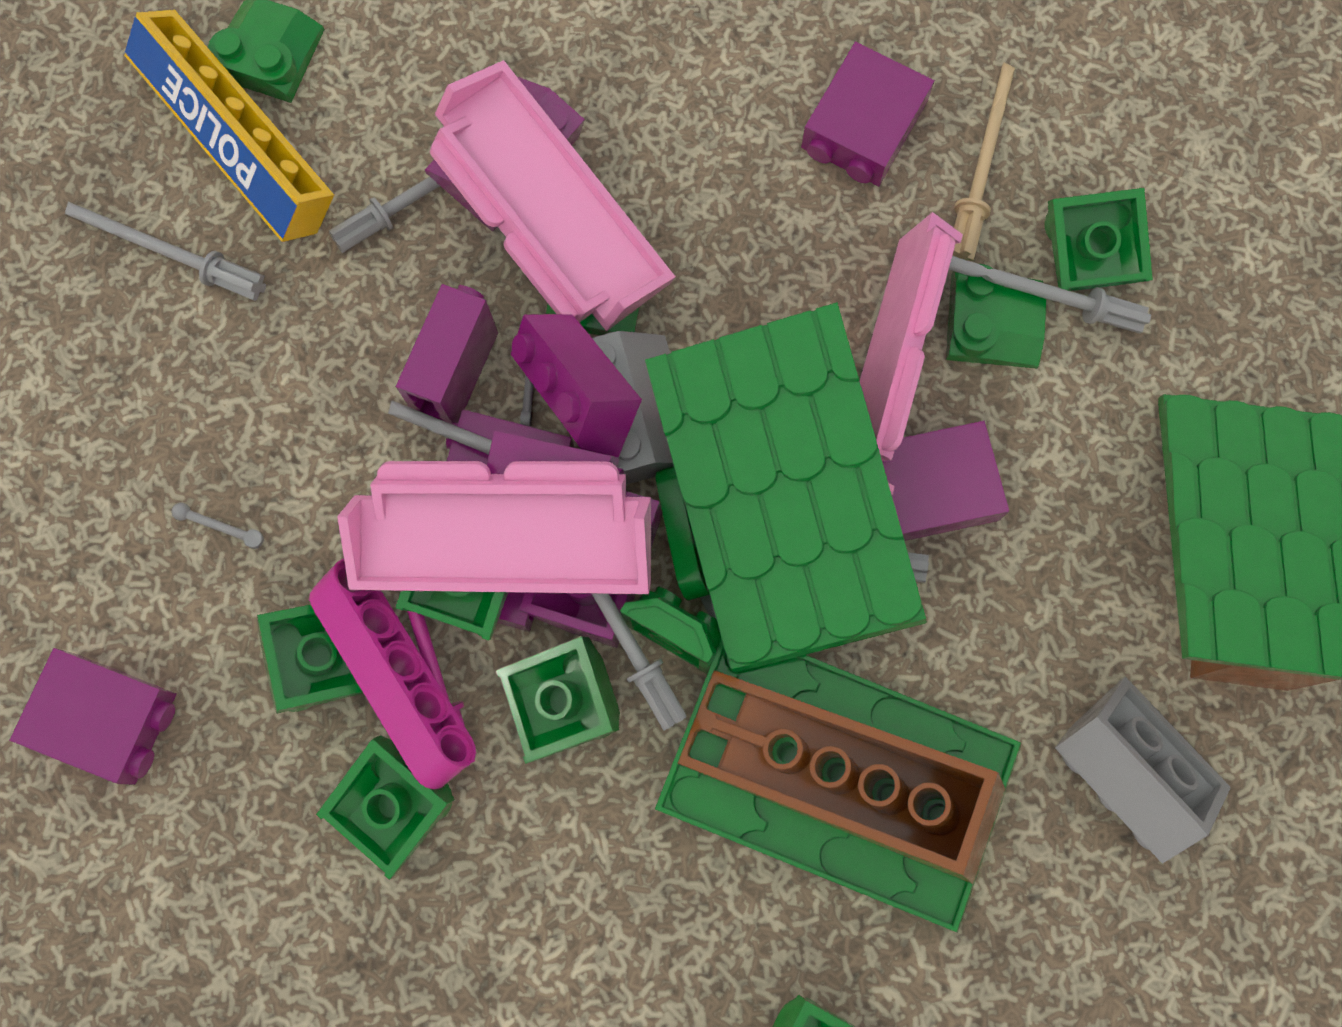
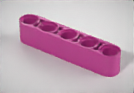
[309,559,476,789]

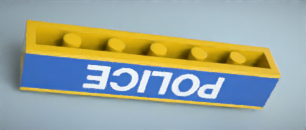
[124,10,334,242]

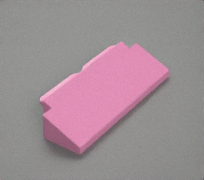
[430,60,676,331]
[860,212,963,495]
[337,461,651,594]

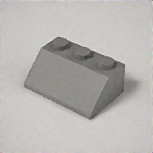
[592,331,674,484]
[1055,677,1231,864]

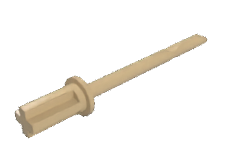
[952,62,1015,262]

